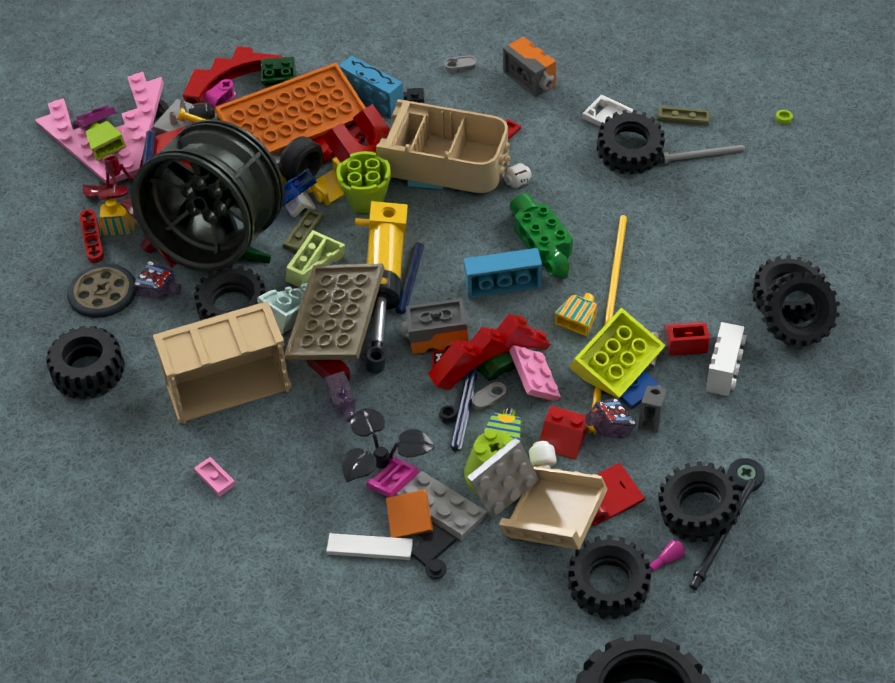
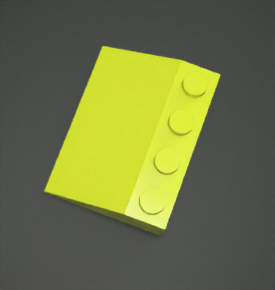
[569,308,666,399]

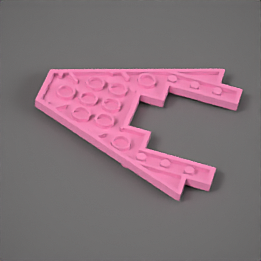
[36,72,164,184]

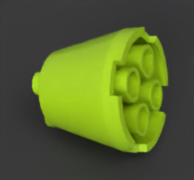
[336,151,391,213]
[464,428,513,495]

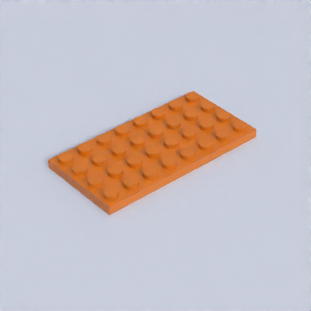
[215,63,366,155]

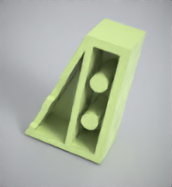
[286,230,345,287]

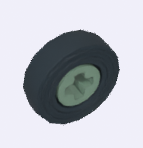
[727,458,765,491]

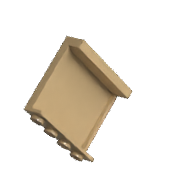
[499,466,608,550]

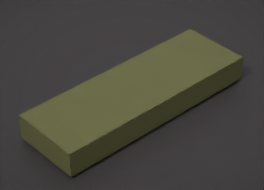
[657,106,710,126]
[282,209,324,252]

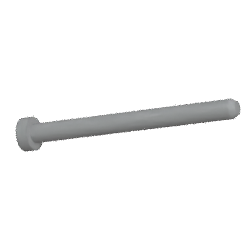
[662,145,745,165]

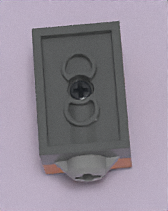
[503,36,556,97]
[400,298,469,354]

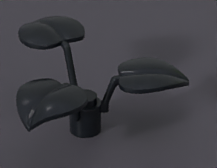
[342,408,435,483]

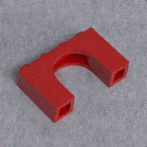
[322,104,390,163]

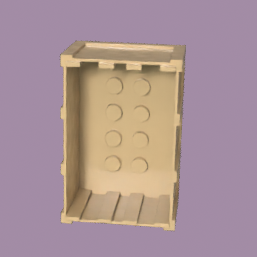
[153,301,292,424]

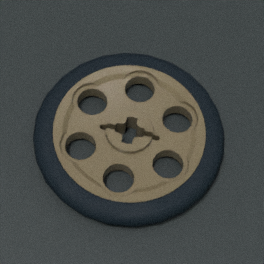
[67,264,137,318]

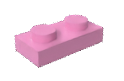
[194,457,236,497]

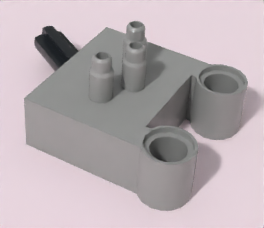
[153,99,219,136]

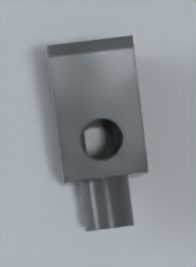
[638,385,667,433]

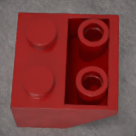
[664,321,710,356]

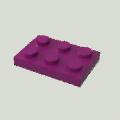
[73,105,116,128]

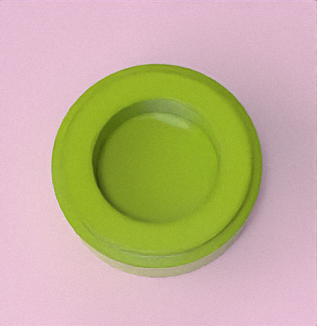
[775,110,793,125]

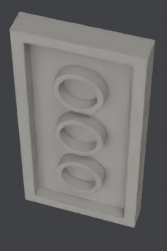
[396,471,487,540]

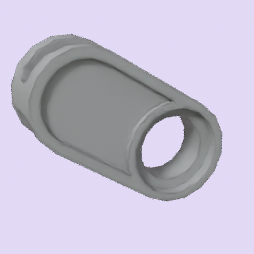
[444,56,476,73]
[472,382,506,411]

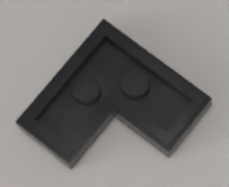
[411,522,456,566]

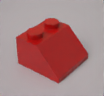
[540,406,589,460]

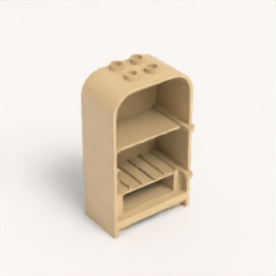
[376,99,510,193]

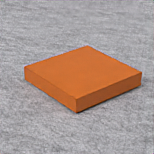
[386,489,433,538]

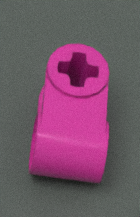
[204,79,236,108]

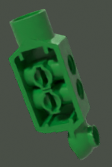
[510,193,573,279]

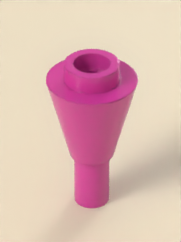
[649,540,686,572]

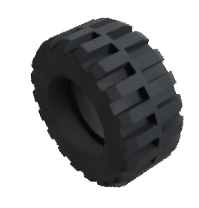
[46,326,125,399]

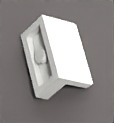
[283,181,316,217]

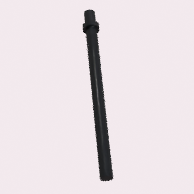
[689,478,757,590]

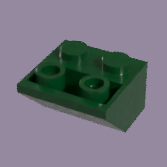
[261,57,296,85]

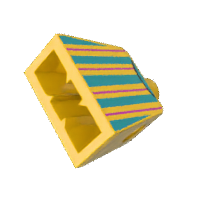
[100,198,135,236]
[555,293,597,336]

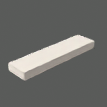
[327,533,413,560]

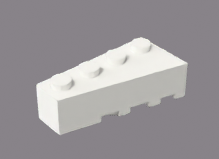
[706,322,747,396]

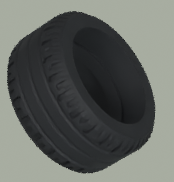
[279,136,323,185]

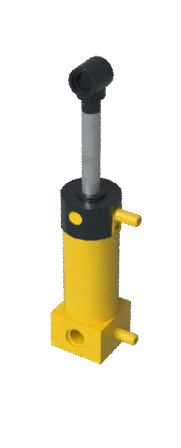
[355,201,408,374]

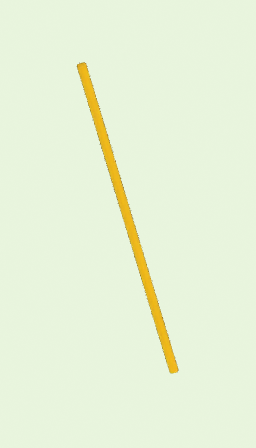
[588,215,627,434]

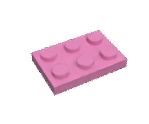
[509,345,561,401]

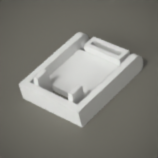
[582,95,633,126]

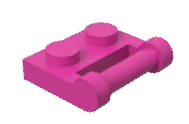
[366,457,419,497]

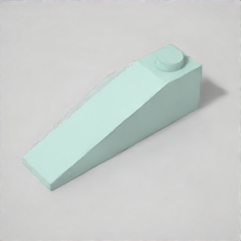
[257,283,307,334]

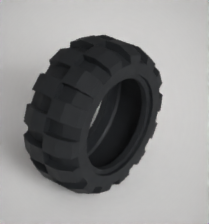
[575,634,711,683]

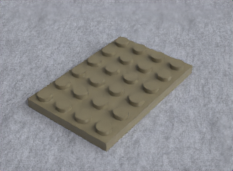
[284,263,385,360]

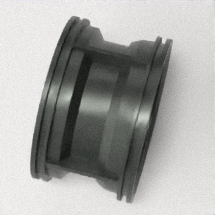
[131,120,284,272]

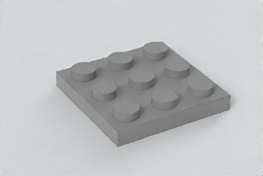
[467,438,540,519]

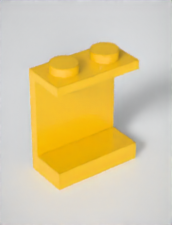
[304,157,344,206]

